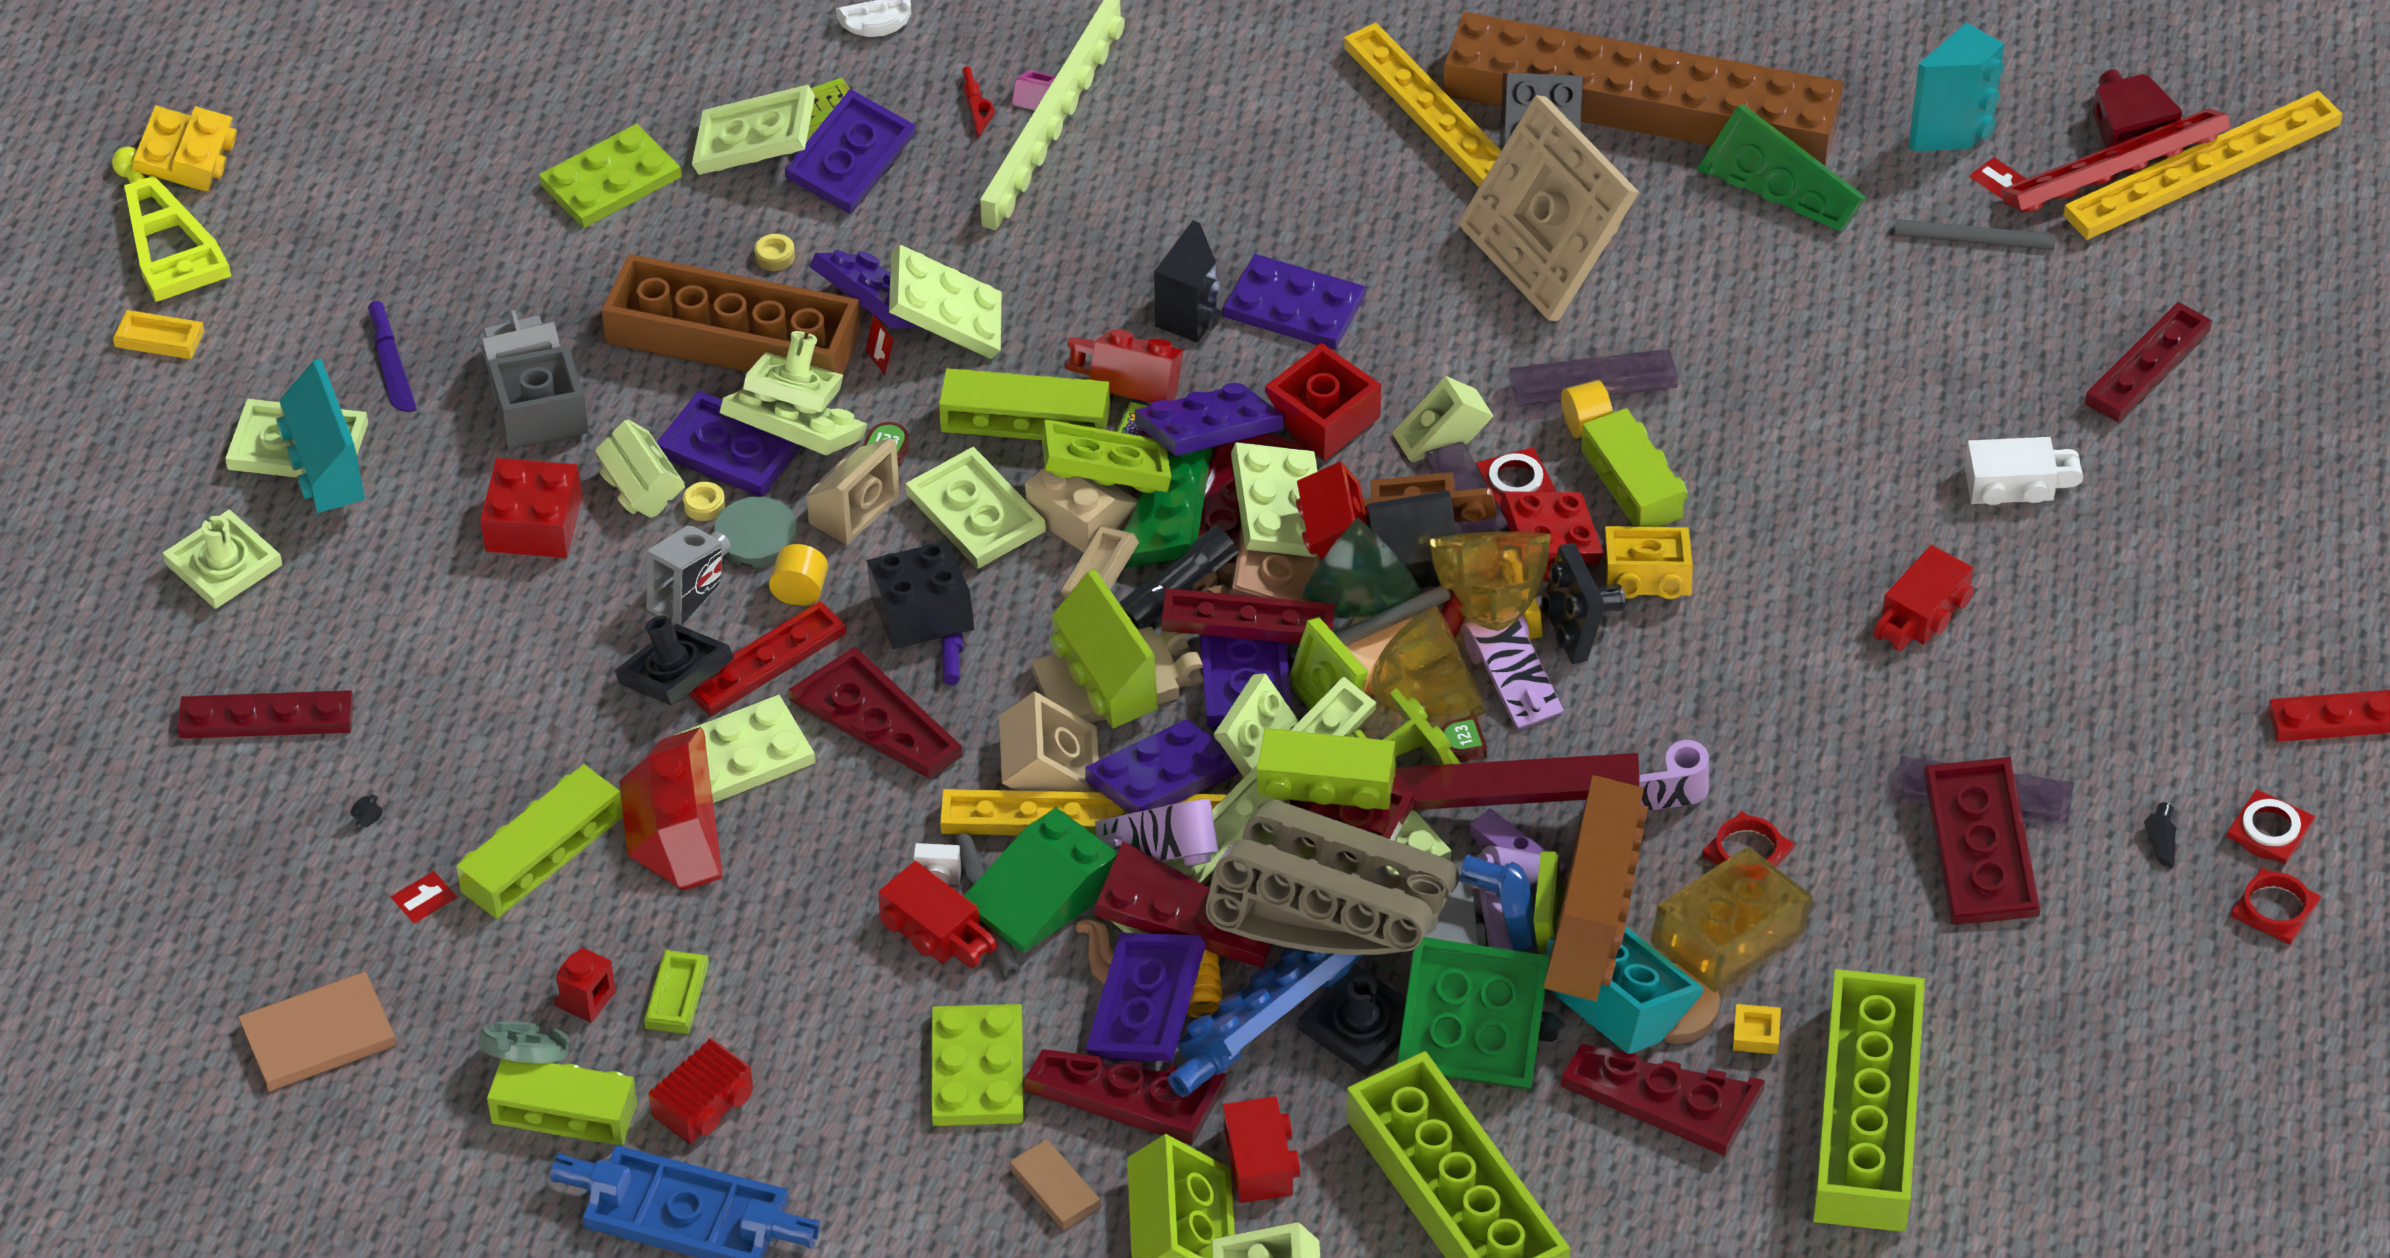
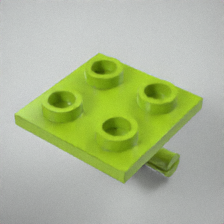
[1349,688,1460,777]

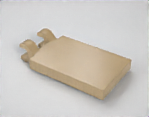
[1031,626,1203,723]

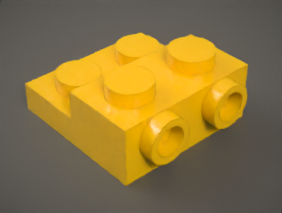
[132,105,237,191]
[1604,526,1693,599]

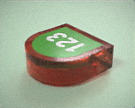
[862,422,909,466]
[1441,716,1487,762]

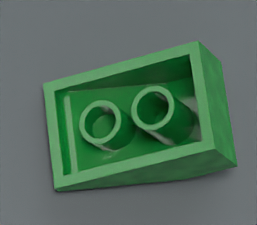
[964,807,1118,953]

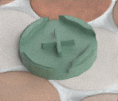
[714,497,798,568]
[478,1022,570,1063]

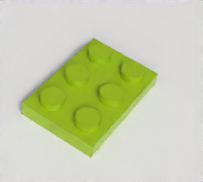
[539,123,682,229]
[1041,419,1171,493]
[932,1004,1023,1126]

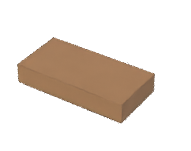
[1010,1139,1101,1231]

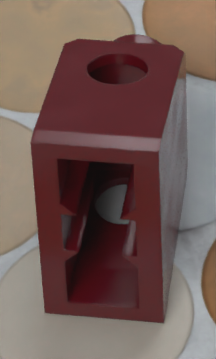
[2093,69,2182,148]

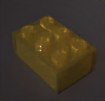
[1650,846,1813,993]

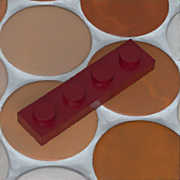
[2084,301,2212,423]
[1161,588,1335,644]
[178,690,354,739]

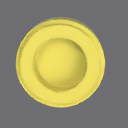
[754,234,795,271]
[683,482,725,521]

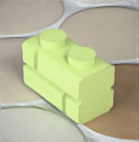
[595,420,685,518]

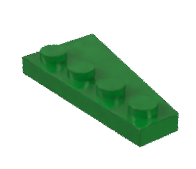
[1696,104,1867,231]
[1123,447,1212,569]

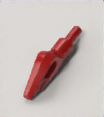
[962,66,995,138]

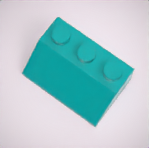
[1908,22,2005,151]
[276,358,366,514]
[1545,927,1704,1054]

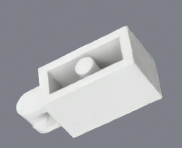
[1964,437,2083,505]

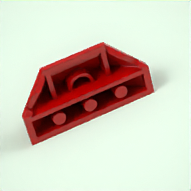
[619,727,723,890]

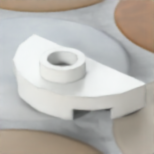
[836,0,911,37]

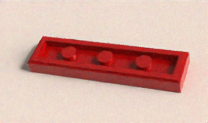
[688,601,847,717]

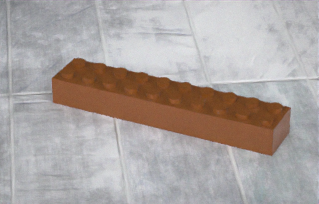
[1444,11,1844,166]

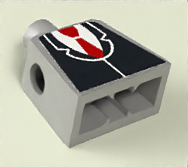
[646,526,731,626]

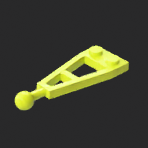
[112,147,231,302]

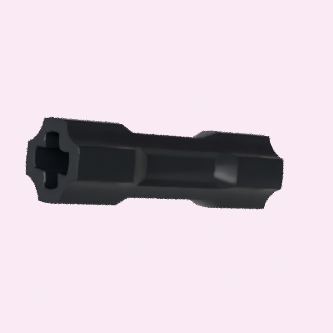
[1119,525,1239,630]

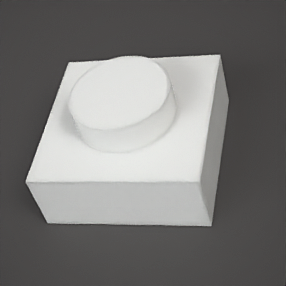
[914,843,961,885]

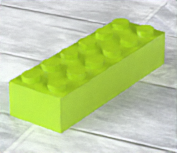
[1813,969,1925,1232]
[1346,1051,1571,1258]

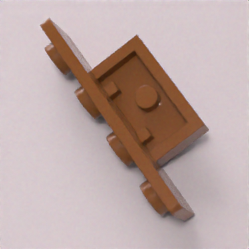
[1363,472,1496,522]

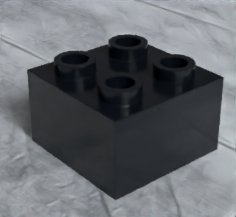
[866,540,974,650]

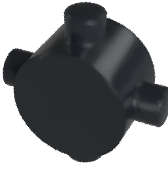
[350,794,383,827]
[1538,1012,1565,1042]

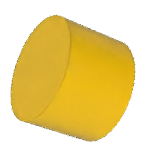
[1561,380,1613,439]
[769,544,829,607]

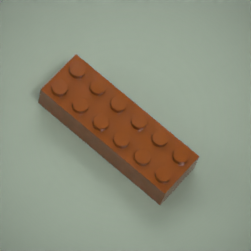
[602,254,861,375]
[1543,775,1649,1001]

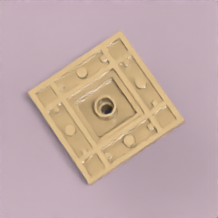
[1457,95,1639,321]

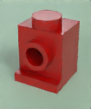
[553,947,616,1023]

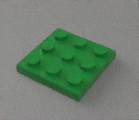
[1397,937,1550,1091]

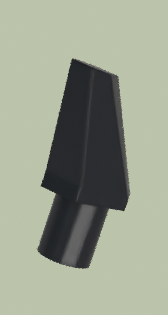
[2144,802,2177,868]

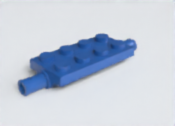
[1168,948,1365,1097]
[550,1145,820,1258]

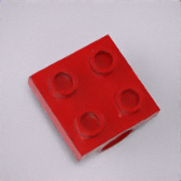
[1500,491,1604,581]

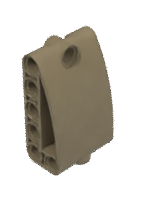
[1206,800,1460,955]

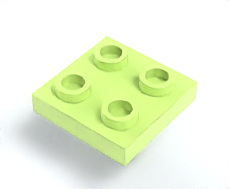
[743,331,843,413]
[163,509,282,609]
[1214,673,1299,777]

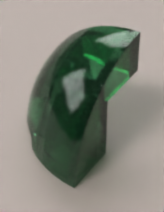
[1301,517,1420,619]

